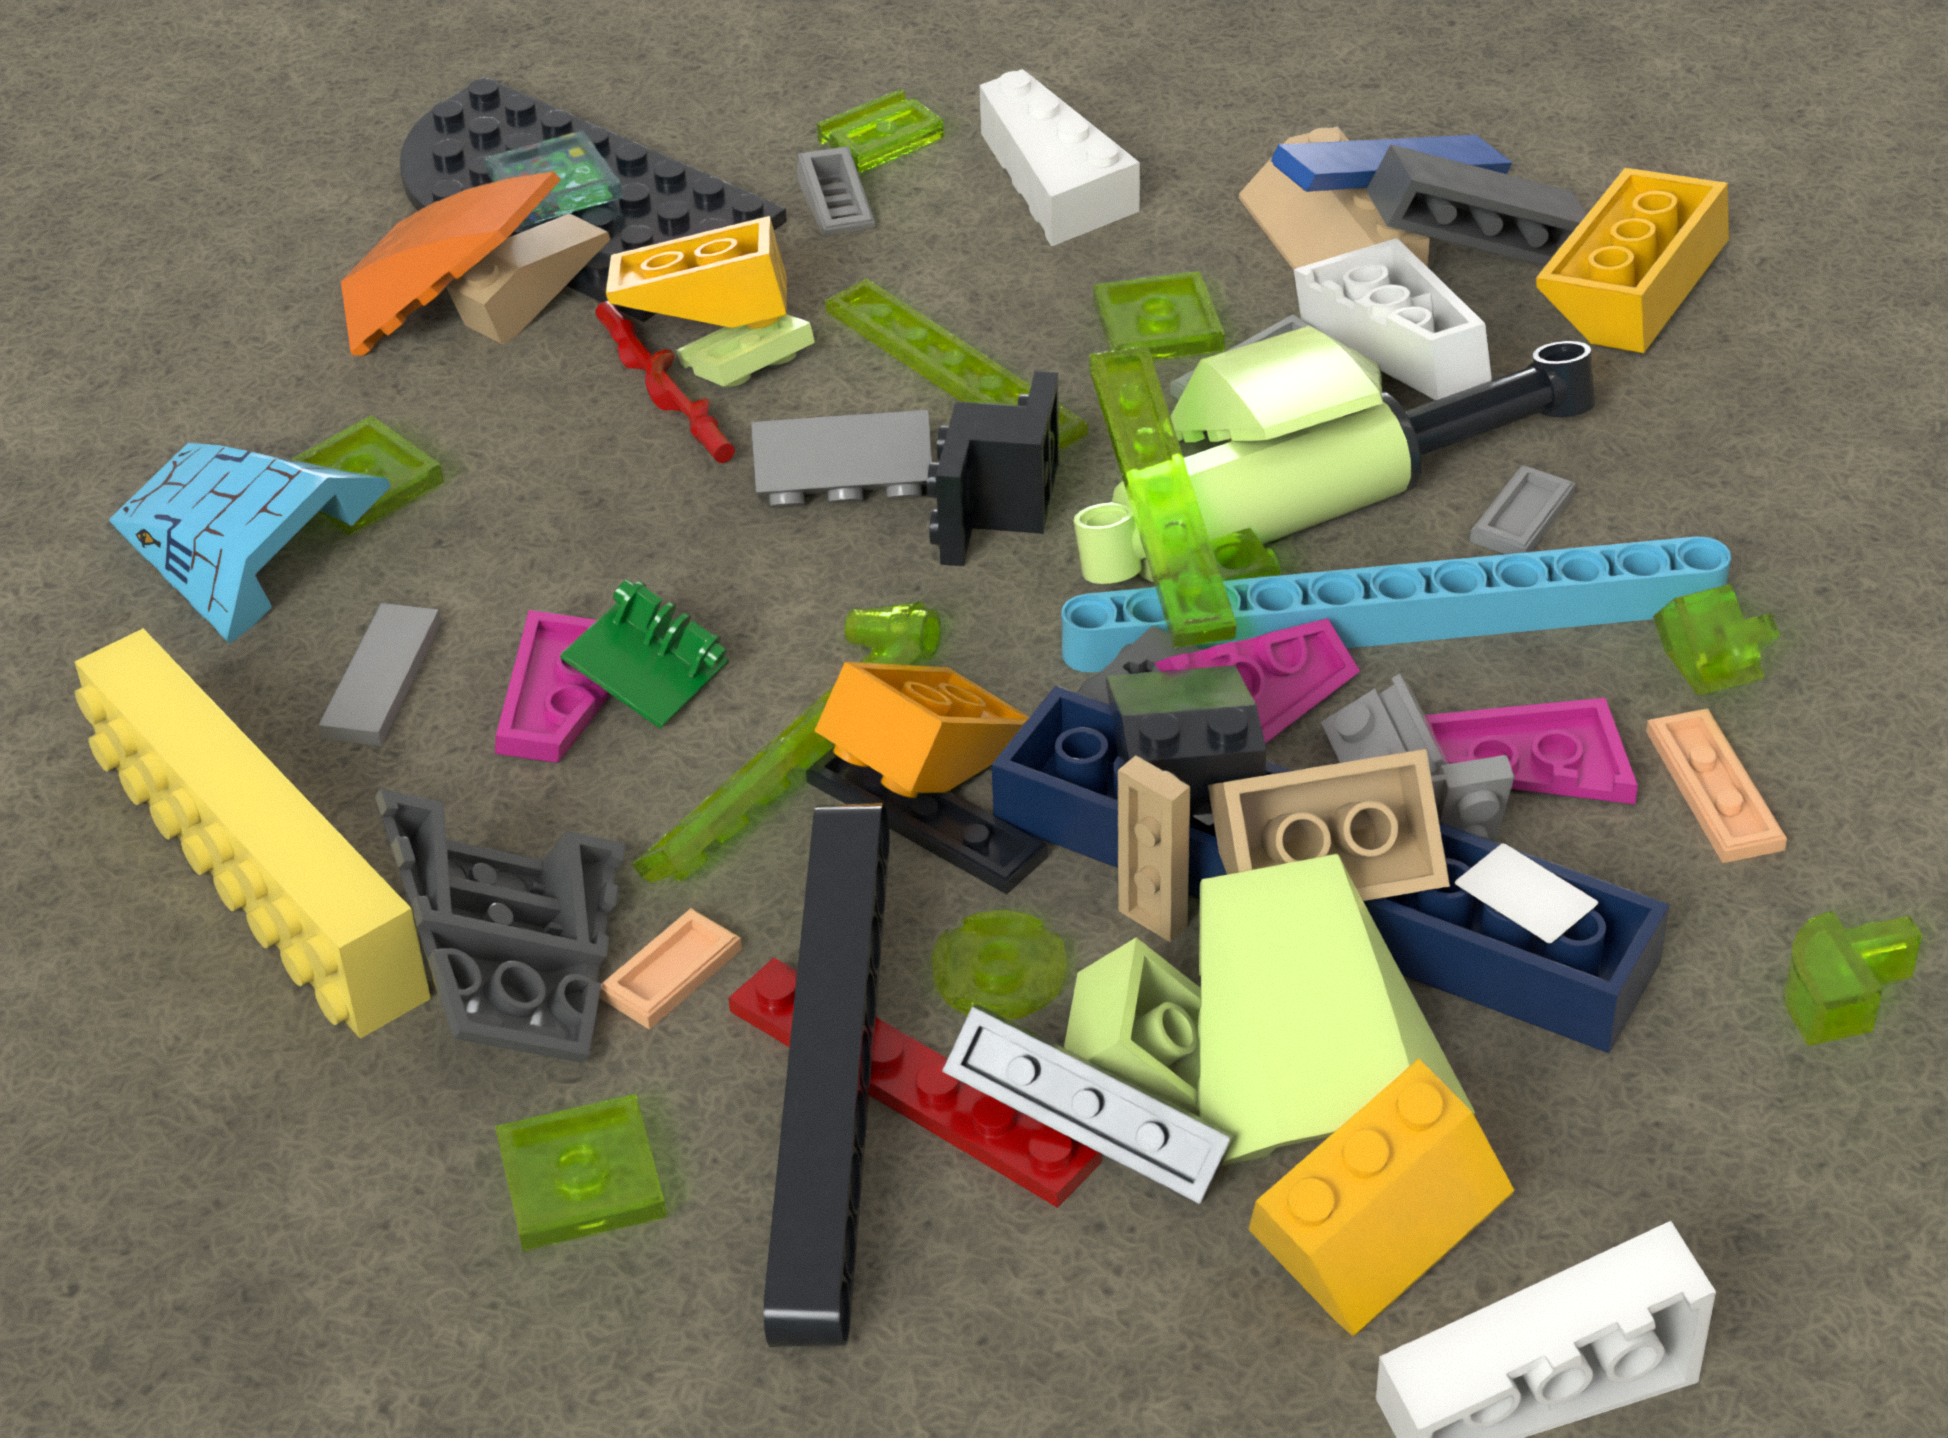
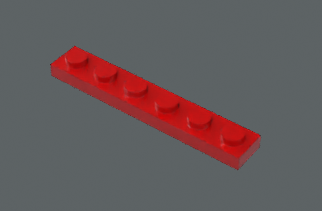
[728,957,1102,1208]

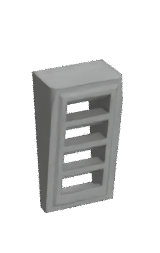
[797,146,875,237]

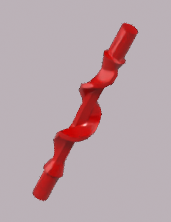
[595,301,735,463]

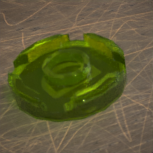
[931,909,1067,1020]

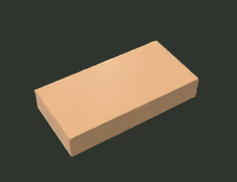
[599,908,742,1030]

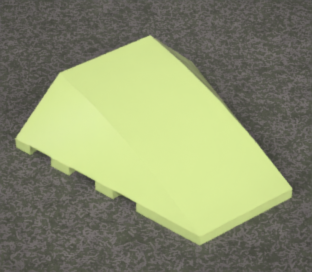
[1162,326,1383,443]
[1198,854,1475,1165]

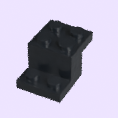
[927,371,1060,566]

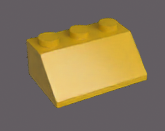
[1248,1058,1515,1337]

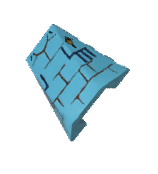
[109,443,391,644]

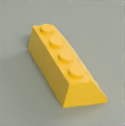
[1536,168,1729,353]

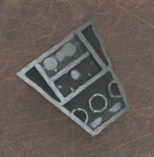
[375,788,626,1063]

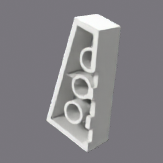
[980,69,1140,246]
[1294,238,1492,400]
[1376,1221,1716,1438]

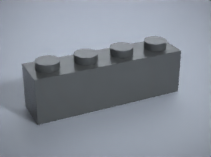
[1366,144,1587,266]

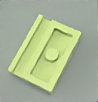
[676,314,815,387]

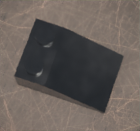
[1106,665,1266,816]

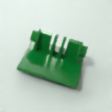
[560,579,729,729]

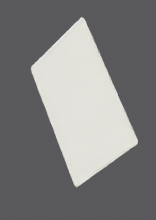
[1455,844,1598,943]

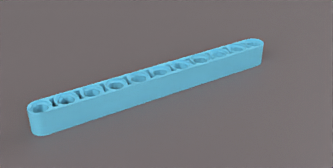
[1061,537,1731,672]

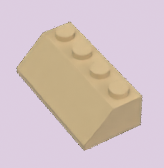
[1239,127,1430,270]

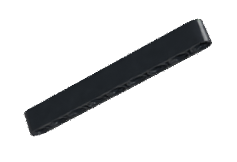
[763,803,890,1347]

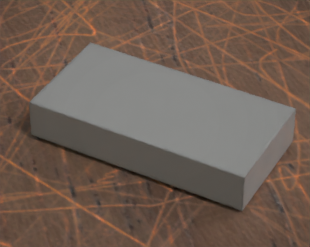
[1470,465,1576,554]

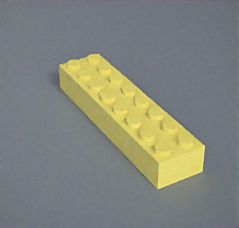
[74,628,431,1039]

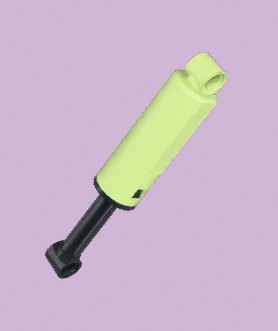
[1073,341,1595,584]

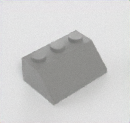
[751,410,932,507]

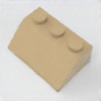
[1208,749,1450,901]

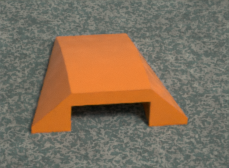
[341,171,561,356]

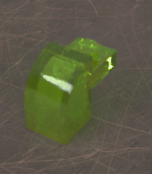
[1653,584,1780,695]
[1783,910,1922,1046]

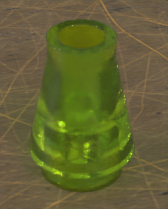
[845,602,941,663]

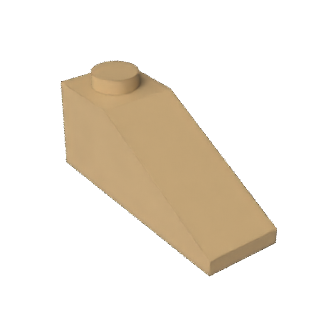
[446,214,610,345]

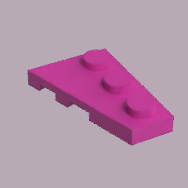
[495,610,610,763]
[1155,618,1360,744]
[1425,698,1638,804]

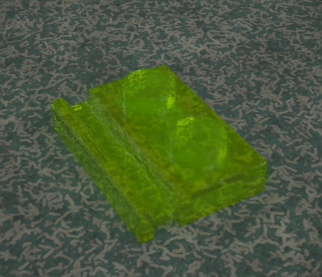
[816,88,944,173]

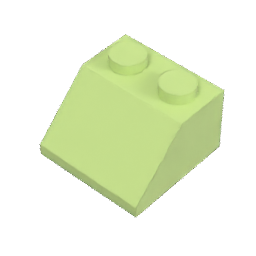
[1064,937,1201,1117]

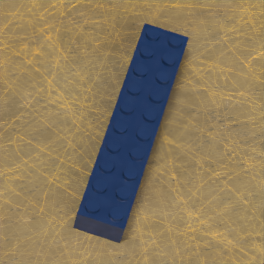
[991,685,1670,1053]

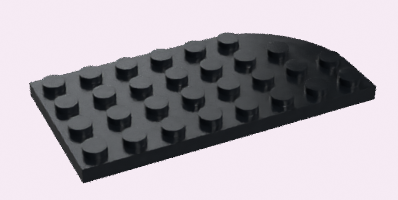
[400,76,787,322]

